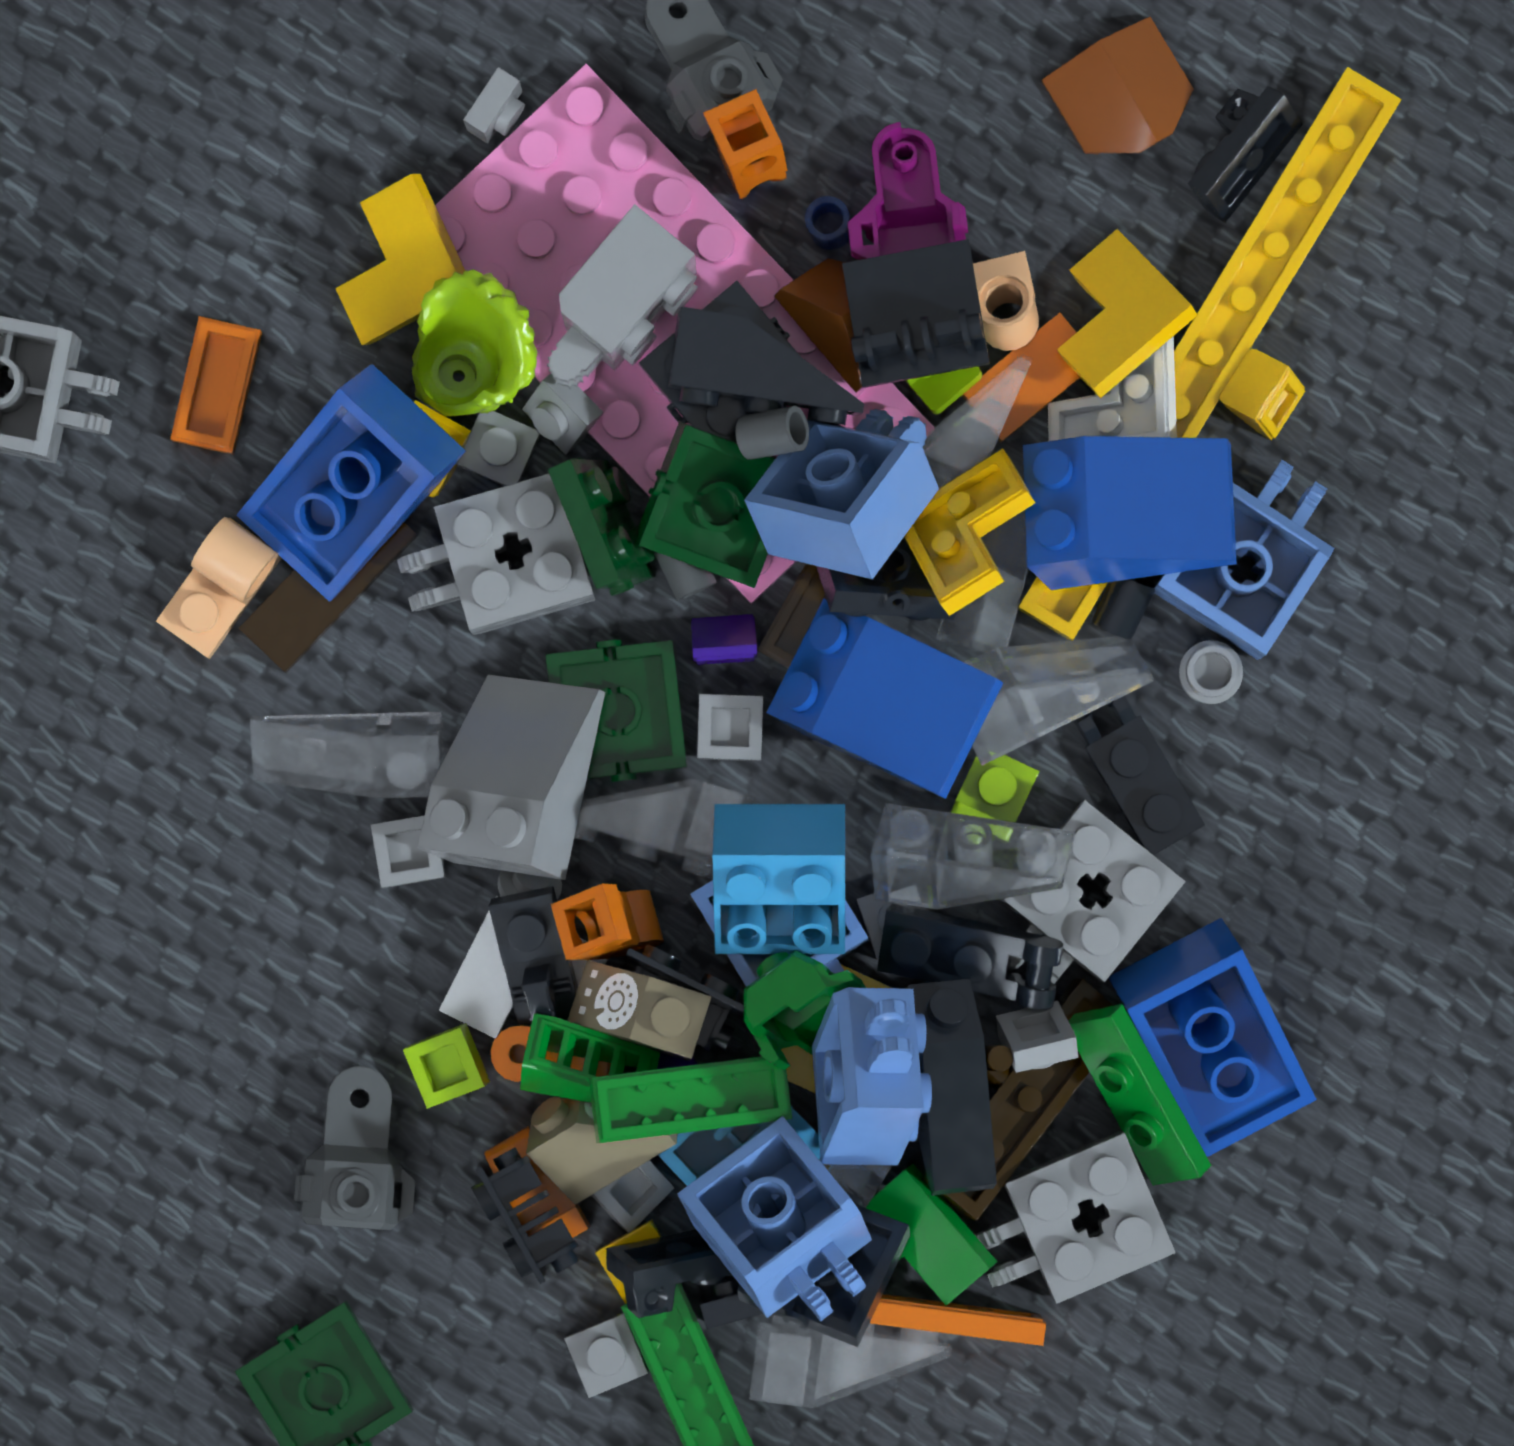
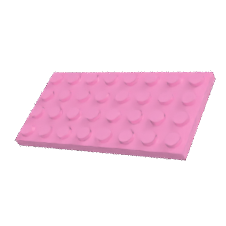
[435,64,936,604]

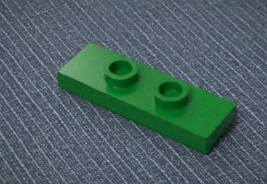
[1068,1004,1211,1185]
[589,1054,792,1143]
[620,1283,754,1446]

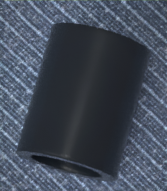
[1092,578,1155,640]

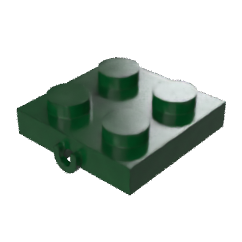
[633,421,776,588]
[547,457,655,596]
[546,640,687,782]
[234,1301,414,1446]

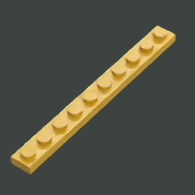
[1017,67,1402,642]

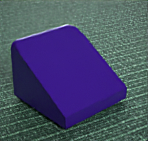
[691,614,757,665]

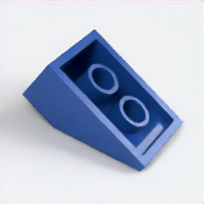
[236,364,466,602]
[1023,436,1237,590]
[766,599,1004,799]
[1108,918,1317,1157]

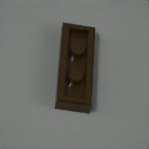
[239,522,418,673]

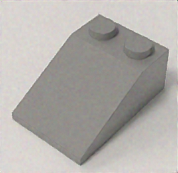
[417,675,605,880]

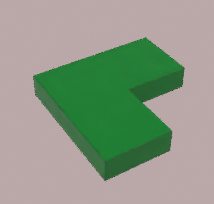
[864,1163,997,1306]

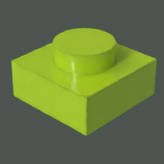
[403,1023,490,1109]

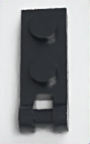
[877,903,1063,1009]

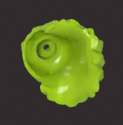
[412,269,538,416]

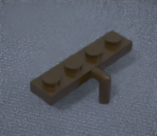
[921,979,1114,1221]

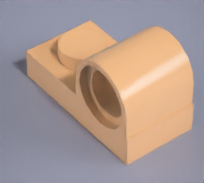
[973,251,1039,351]
[156,517,281,659]

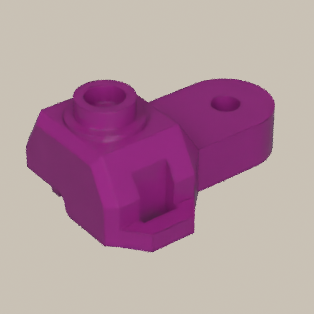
[848,122,968,260]

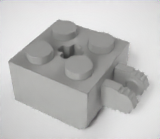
[547,204,698,389]
[0,316,120,464]
[397,474,595,635]
[1001,800,1186,984]
[975,1131,1176,1304]

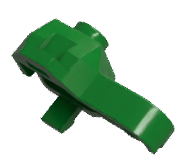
[744,951,866,1070]

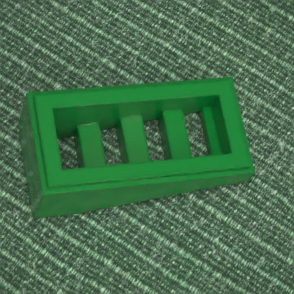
[520,1013,660,1103]

